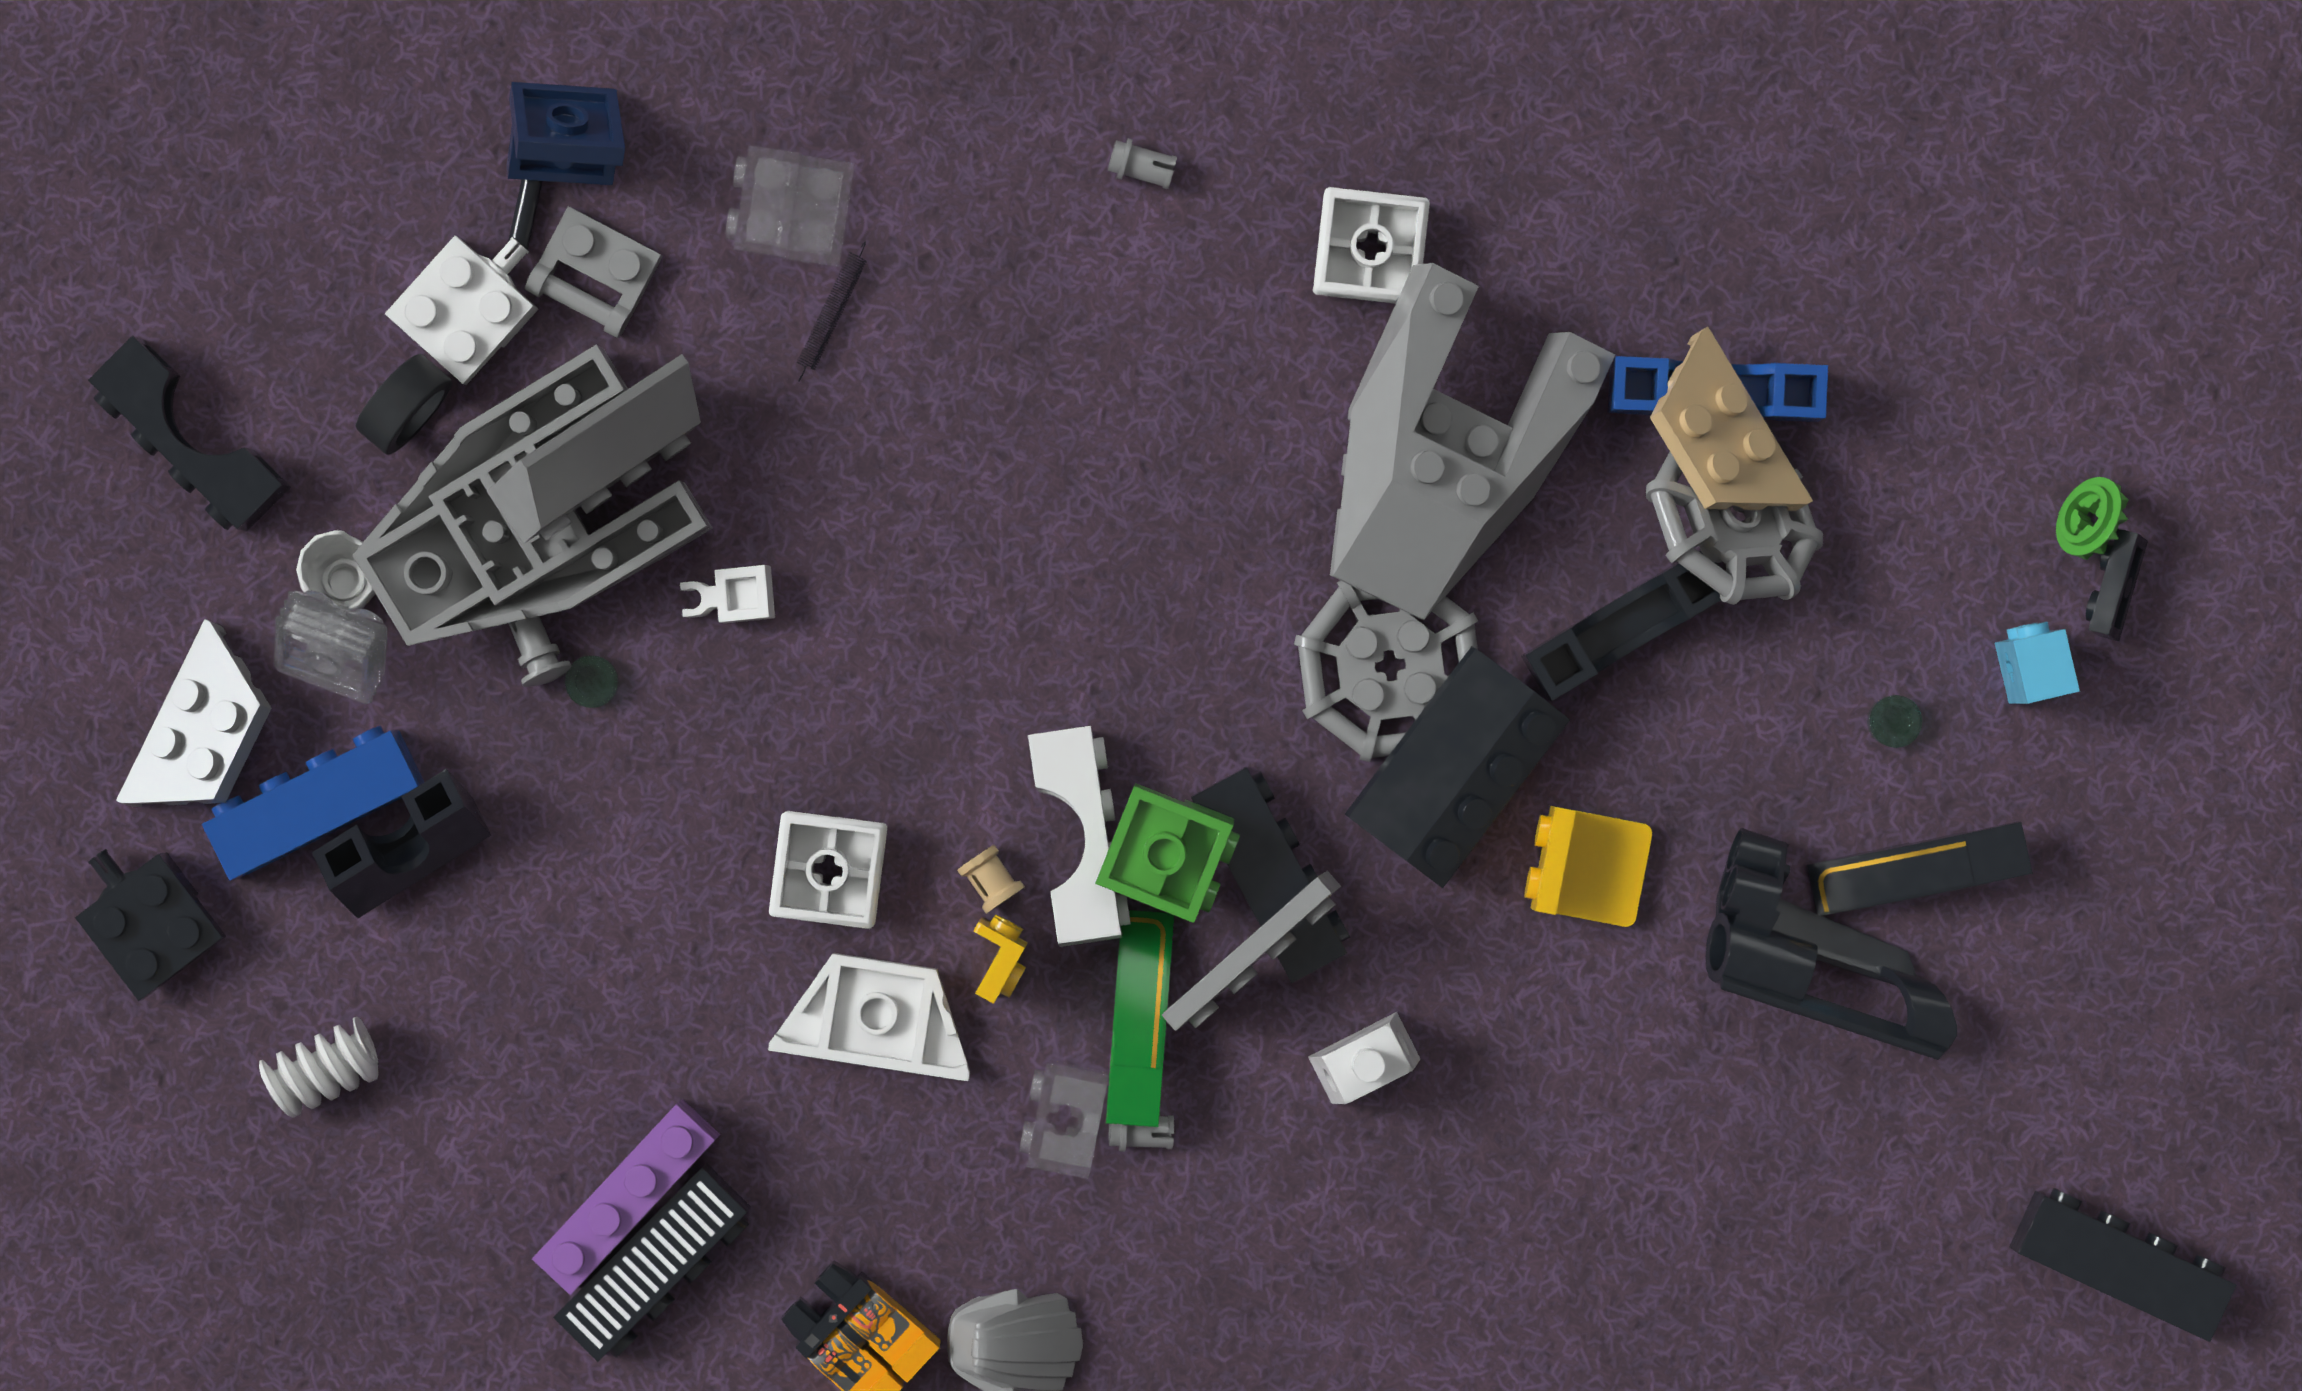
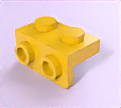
[973,914,1028,1004]

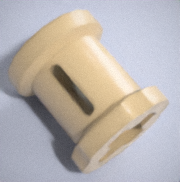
[957,845,1025,914]

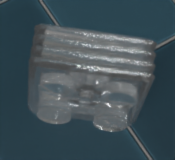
[274,590,388,704]

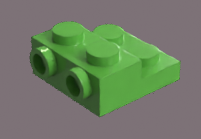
[1095,783,1240,923]

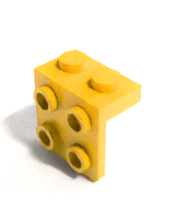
[1525,806,1652,927]

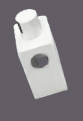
[1308,1012,1420,1104]

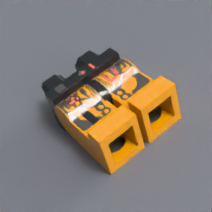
[781,1260,941,1391]

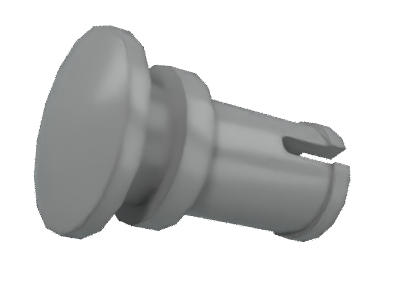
[508,616,571,687]

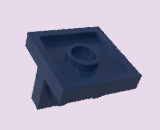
[507,82,625,185]

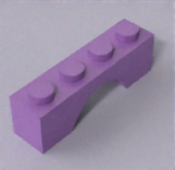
[532,1099,720,1295]

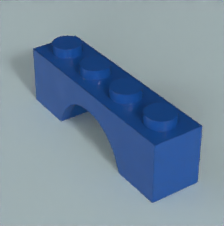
[1608,356,1828,422]

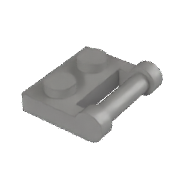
[525,206,663,339]

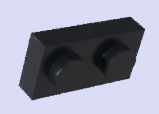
[2085,529,2148,641]

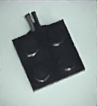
[75,849,226,1001]

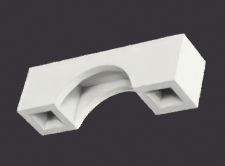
[1028,726,1131,947]

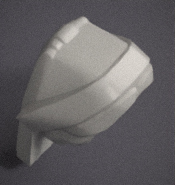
[947,1289,1083,1391]

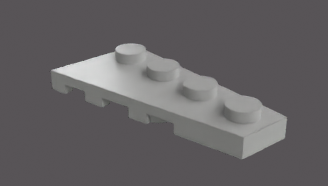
[1162,870,1341,1031]

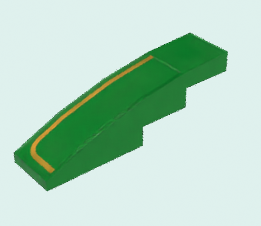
[1106,910,1174,1127]

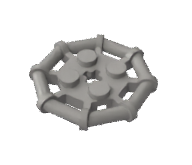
[1646,452,1823,605]
[1294,581,1478,762]

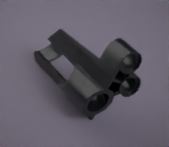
[1705,828,1957,1060]

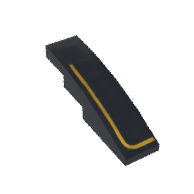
[1806,821,2033,916]

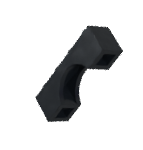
[88,335,291,531]
[1521,549,1721,701]

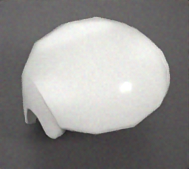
[296,530,375,615]

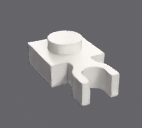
[680,565,775,623]

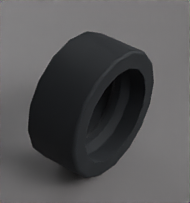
[355,354,452,455]

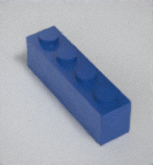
[202,725,424,881]

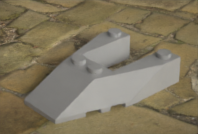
[1330,263,1615,619]
[352,344,712,646]

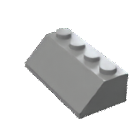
[487,354,701,544]

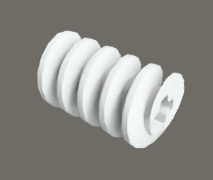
[259,1017,378,1118]

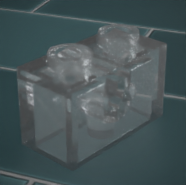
[1019,1059,1110,1179]

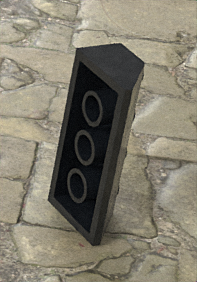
[1345,646,1570,888]

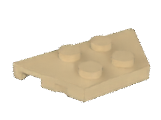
[1650,327,1813,511]

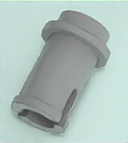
[1108,138,1177,189]
[1108,1115,1174,1152]

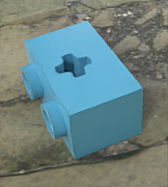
[1995,622,2080,704]

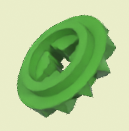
[2056,477,2129,560]

